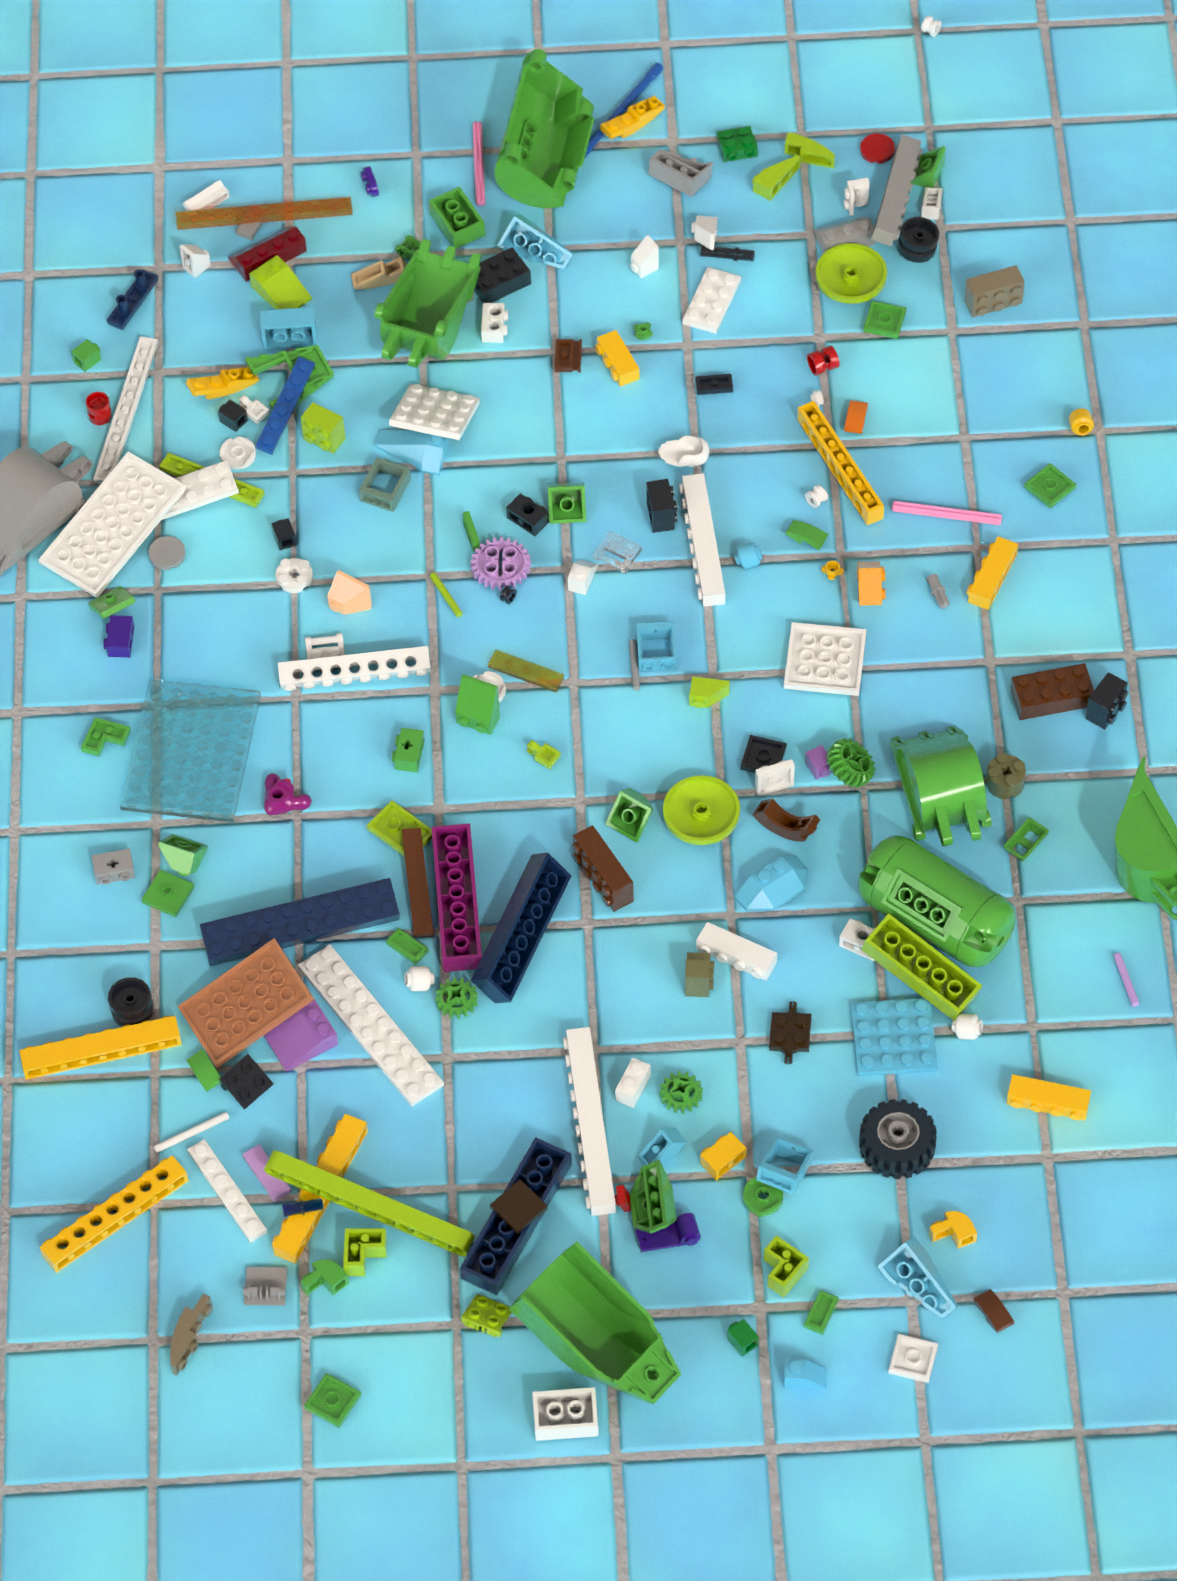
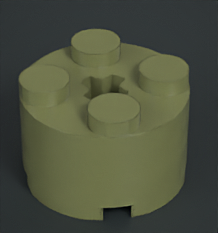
[986,753,1026,799]

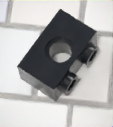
[506,493,549,536]

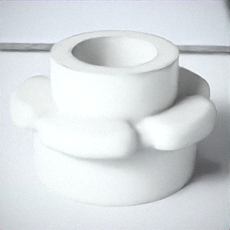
[811,390,825,407]

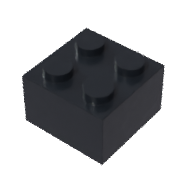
[646,479,678,533]
[1086,672,1128,730]

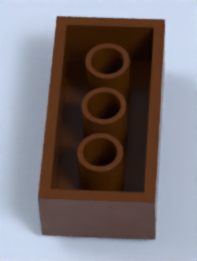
[1010,663,1094,720]
[572,825,634,912]

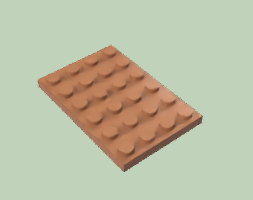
[178,938,315,1068]

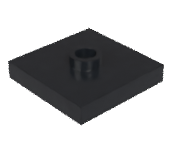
[740,735,787,773]

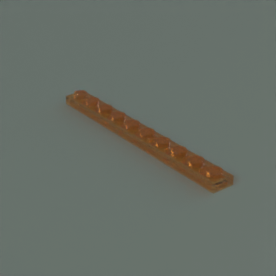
[175,197,353,230]

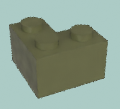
[685,952,714,997]

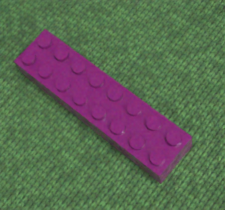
[432,823,482,972]

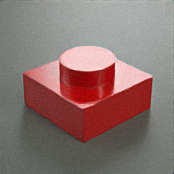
[614,1185,631,1213]

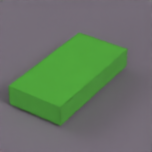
[462,511,480,552]
[386,927,429,965]
[804,1290,839,1335]

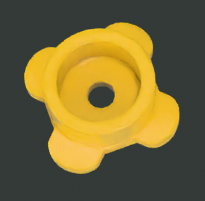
[822,561,844,580]

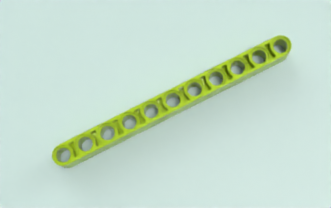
[264,1151,475,1256]

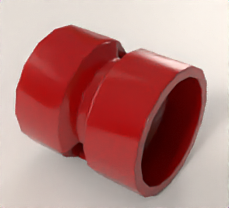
[807,345,840,376]
[86,392,112,426]

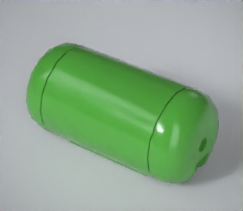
[858,835,1016,967]

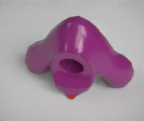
[264,773,312,815]

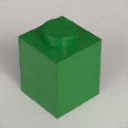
[727,1319,759,1357]

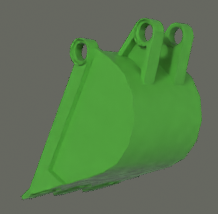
[375,239,481,368]
[890,726,992,847]
[1115,757,1177,920]

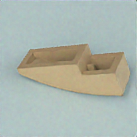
[351,257,407,290]

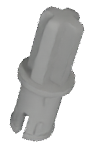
[926,574,949,609]

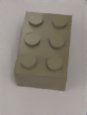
[964,265,1024,318]

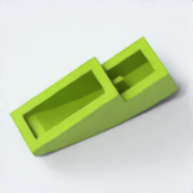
[784,132,835,169]

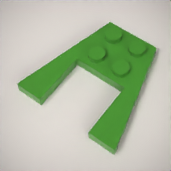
[245,345,334,410]

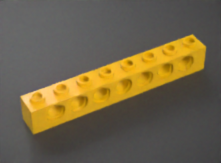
[797,401,884,525]
[40,1155,188,1273]

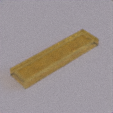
[488,650,564,693]

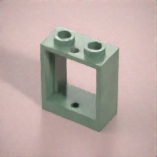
[359,457,411,512]

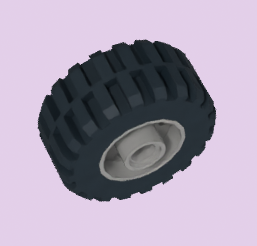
[859,1099,937,1179]

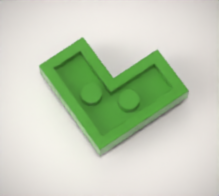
[81,717,131,756]

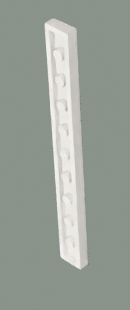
[93,337,158,485]

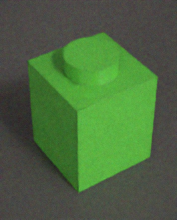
[71,339,101,372]

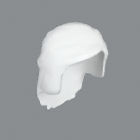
[659,436,710,467]

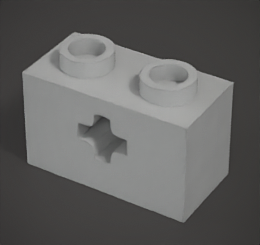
[92,848,135,885]

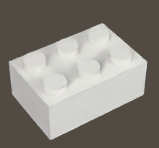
[533,1387,599,1441]

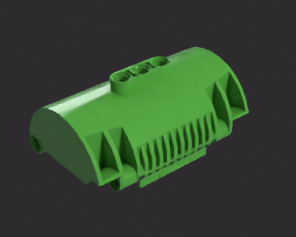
[494,49,594,208]

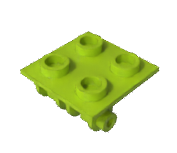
[461,1294,512,1338]

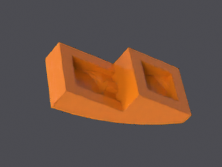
[844,400,868,434]

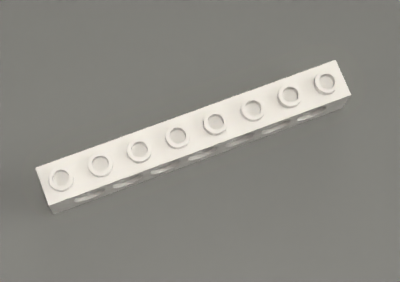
[278,646,431,691]

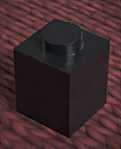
[218,400,248,432]
[271,518,297,551]

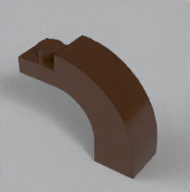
[752,799,820,842]

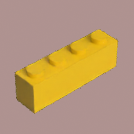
[966,536,1018,610]
[1007,1074,1091,1121]

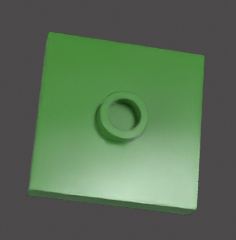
[863,301,907,339]
[1024,463,1077,509]
[88,586,136,619]
[141,870,195,917]
[304,1373,362,1428]

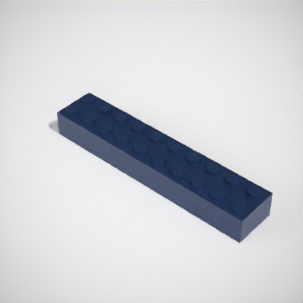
[200,878,400,966]

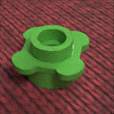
[633,322,653,340]

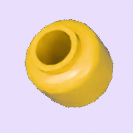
[1069,408,1094,435]

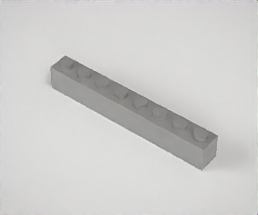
[871,134,922,246]

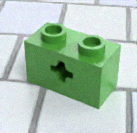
[392,728,425,773]

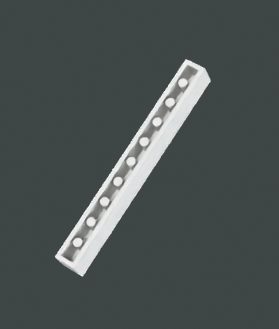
[563,1027,616,1216]

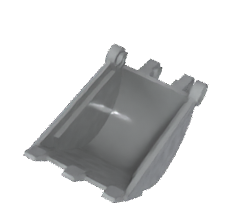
[0,441,93,577]

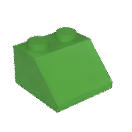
[548,482,586,524]

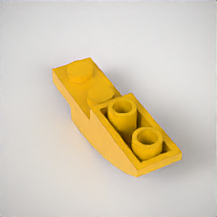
[600,96,665,139]
[186,367,260,400]

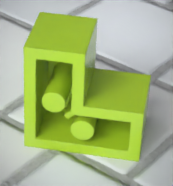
[343,1228,387,1276]
[764,1235,809,1298]

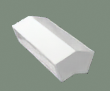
[182,180,229,219]

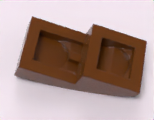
[973,1289,1015,1333]

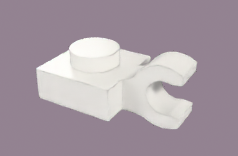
[239,395,270,424]

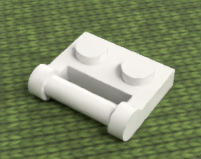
[305,633,345,659]

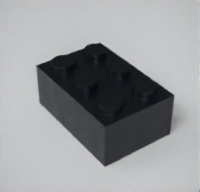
[474,247,531,303]

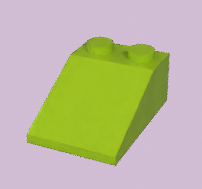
[249,255,312,310]

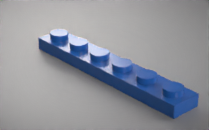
[256,356,315,455]

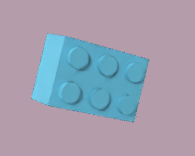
[260,307,317,350]

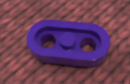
[360,166,379,197]

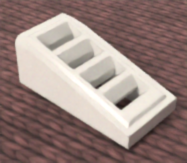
[921,187,943,220]

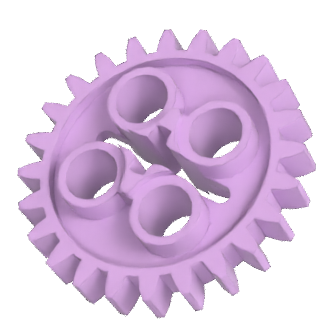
[471,537,531,591]

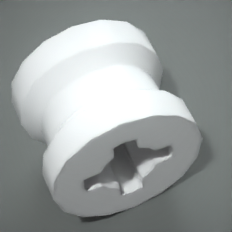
[921,16,942,37]
[805,485,828,508]

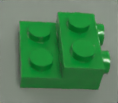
[716,126,758,162]

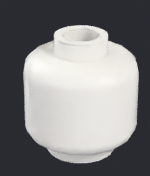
[404,966,434,992]
[952,1014,983,1040]

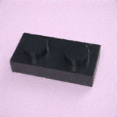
[695,374,733,395]

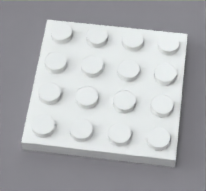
[389,384,480,440]
[784,622,867,696]

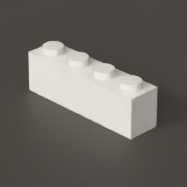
[696,922,777,981]

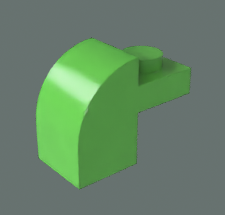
[300,1259,349,1296]

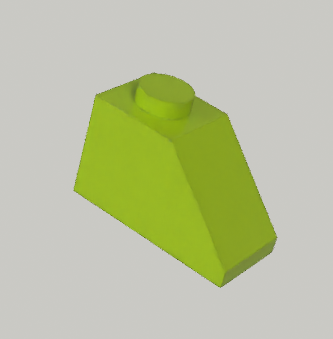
[689,676,730,708]

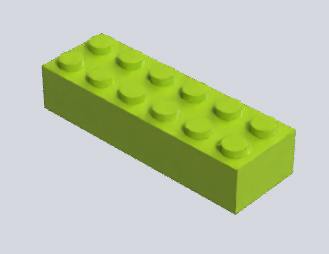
[861,913,983,1021]

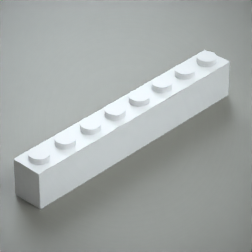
[679,473,725,607]

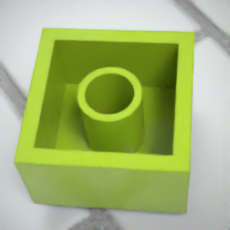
[301,402,346,454]

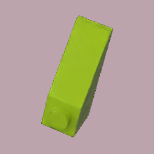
[752,155,801,201]

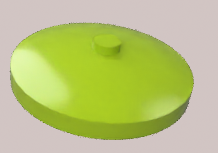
[816,243,887,304]
[663,775,740,845]

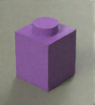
[805,745,833,780]

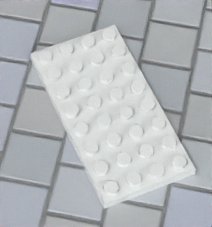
[38,452,187,598]

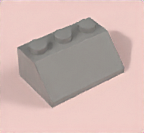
[813,216,875,254]

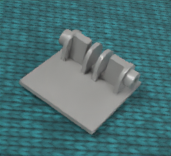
[243,1267,287,1306]

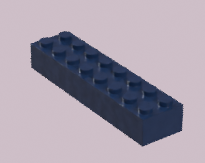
[470,852,571,1003]
[460,1137,572,1295]

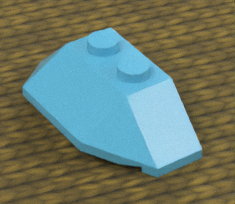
[735,856,808,911]

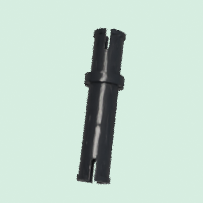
[700,245,755,262]

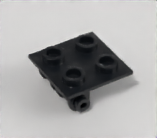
[219,1054,273,1109]

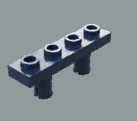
[107,269,159,330]

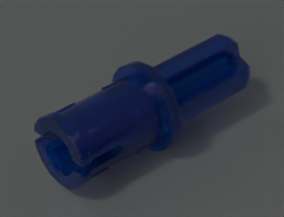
[282,1198,324,1217]

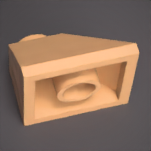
[327,570,372,615]

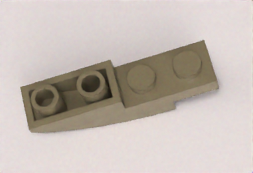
[170,1294,213,1376]

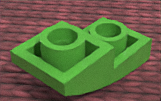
[785,520,829,550]
[187,1049,221,1092]

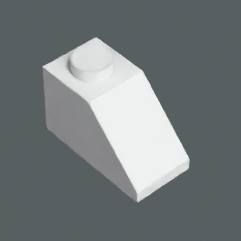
[691,216,718,250]
[630,235,659,278]
[180,244,211,278]
[568,559,598,595]

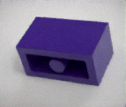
[104,615,135,658]

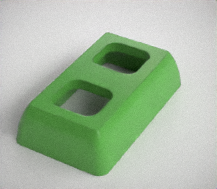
[1004,818,1049,861]

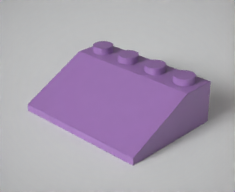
[264,1000,338,1072]

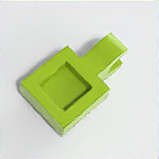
[527,740,561,769]

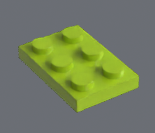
[366,801,432,856]

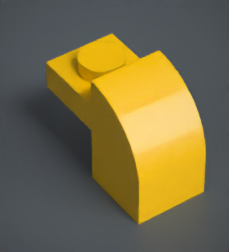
[929,1211,977,1248]

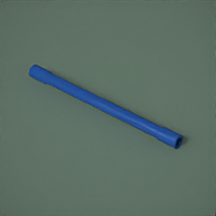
[584,62,663,159]

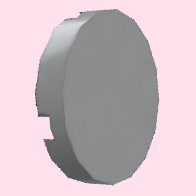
[148,536,186,570]

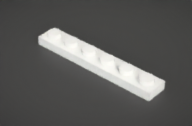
[187,1139,267,1243]

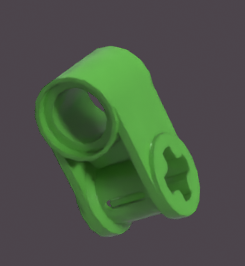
[395,235,421,261]

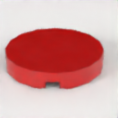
[860,133,895,164]

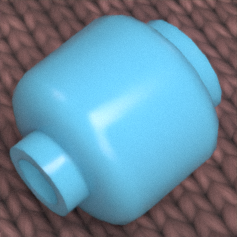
[734,542,763,569]

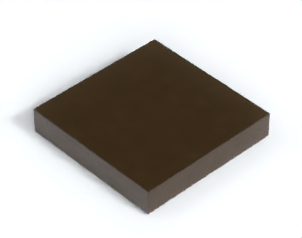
[490,1180,548,1234]

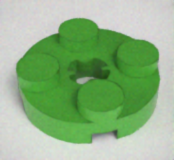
[743,1177,783,1217]

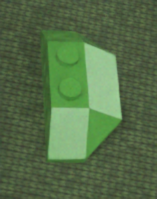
[630,1160,677,1233]

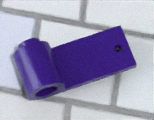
[635,1213,701,1252]

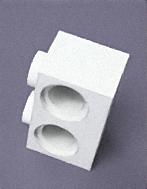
[481,303,508,343]

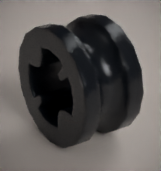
[500,586,517,604]

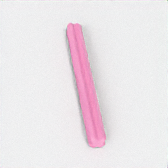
[473,121,485,206]
[892,501,1002,525]

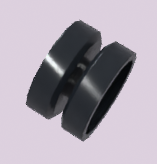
[898,217,939,263]
[108,977,154,1026]

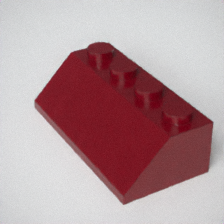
[228,226,307,282]

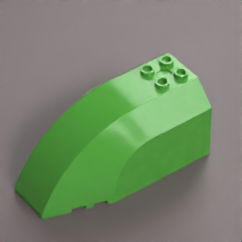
[509,1242,681,1404]

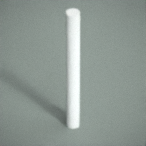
[154,1112,229,1153]

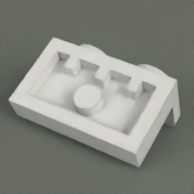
[843,178,869,216]

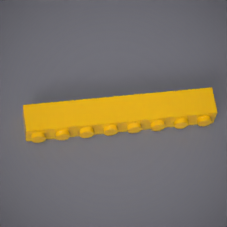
[19,1016,182,1080]
[272,1114,368,1264]

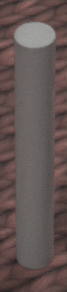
[629,639,640,691]

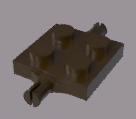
[769,1001,812,1064]

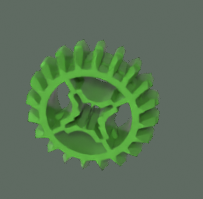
[826,738,876,788]

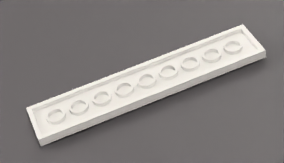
[298,944,444,1107]

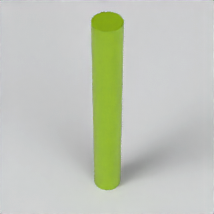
[430,572,463,617]

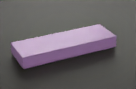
[242,1144,291,1202]

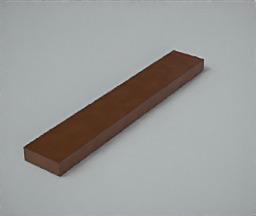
[401,828,433,937]

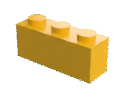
[595,330,640,387]

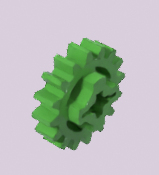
[435,977,478,1019]
[659,1071,703,1114]

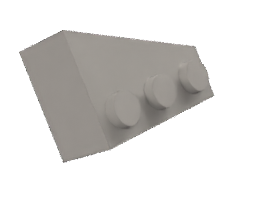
[648,150,713,197]

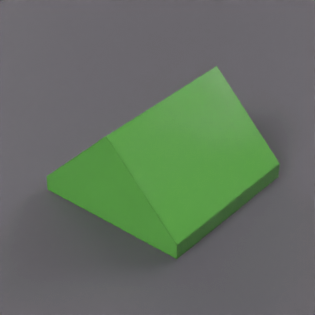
[910,146,946,188]

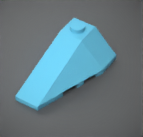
[497,214,574,269]
[374,430,449,476]
[878,1237,958,1319]

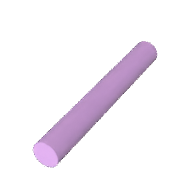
[1113,953,1140,1007]

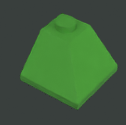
[605,788,653,843]
[158,834,208,876]

